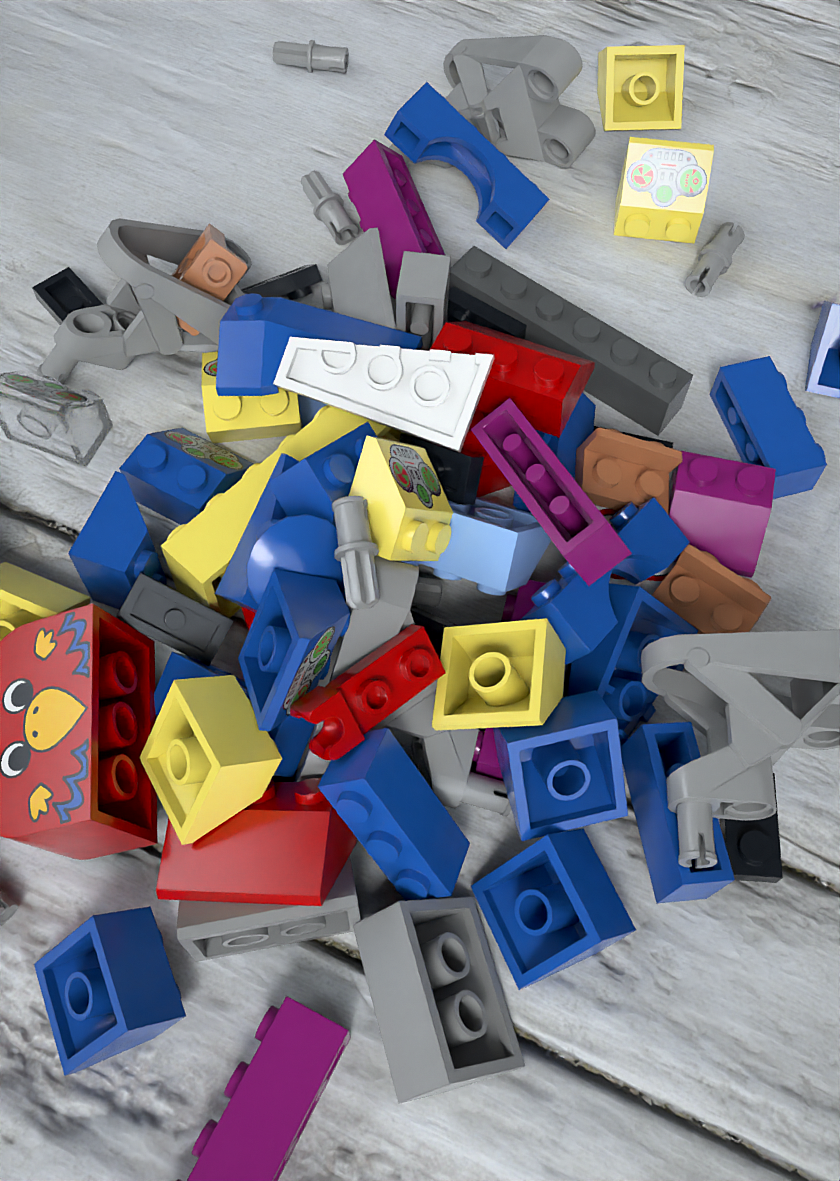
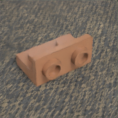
[171,223,247,336]
[575,428,682,514]
[652,544,771,634]

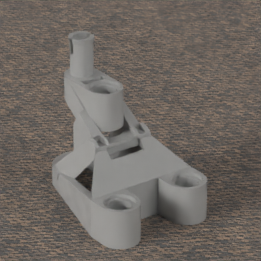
[389,35,596,168]
[37,218,252,385]
[294,555,511,817]
[641,629,840,868]

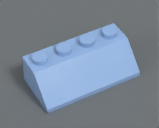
[401,497,551,595]

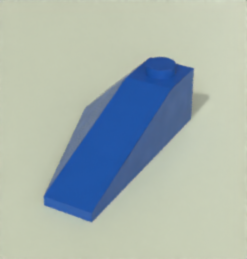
[216,293,423,396]
[567,583,698,747]

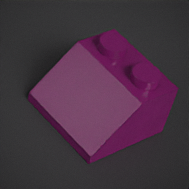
[668,451,776,578]

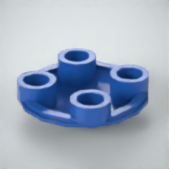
[246,514,345,605]

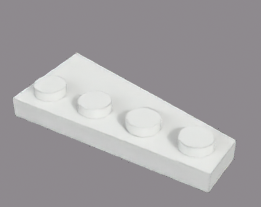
[273,337,495,452]

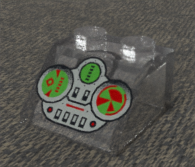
[0,370,113,467]

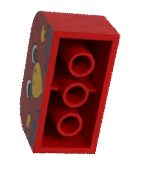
[0,603,158,860]

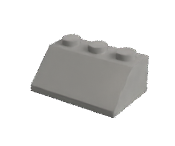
[321,228,396,329]
[177,856,361,962]
[353,897,525,1104]

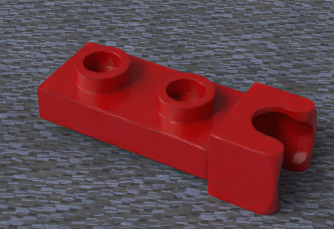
[289,624,446,760]

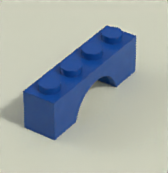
[384,82,550,249]
[520,497,690,665]

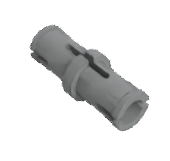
[685,222,745,297]

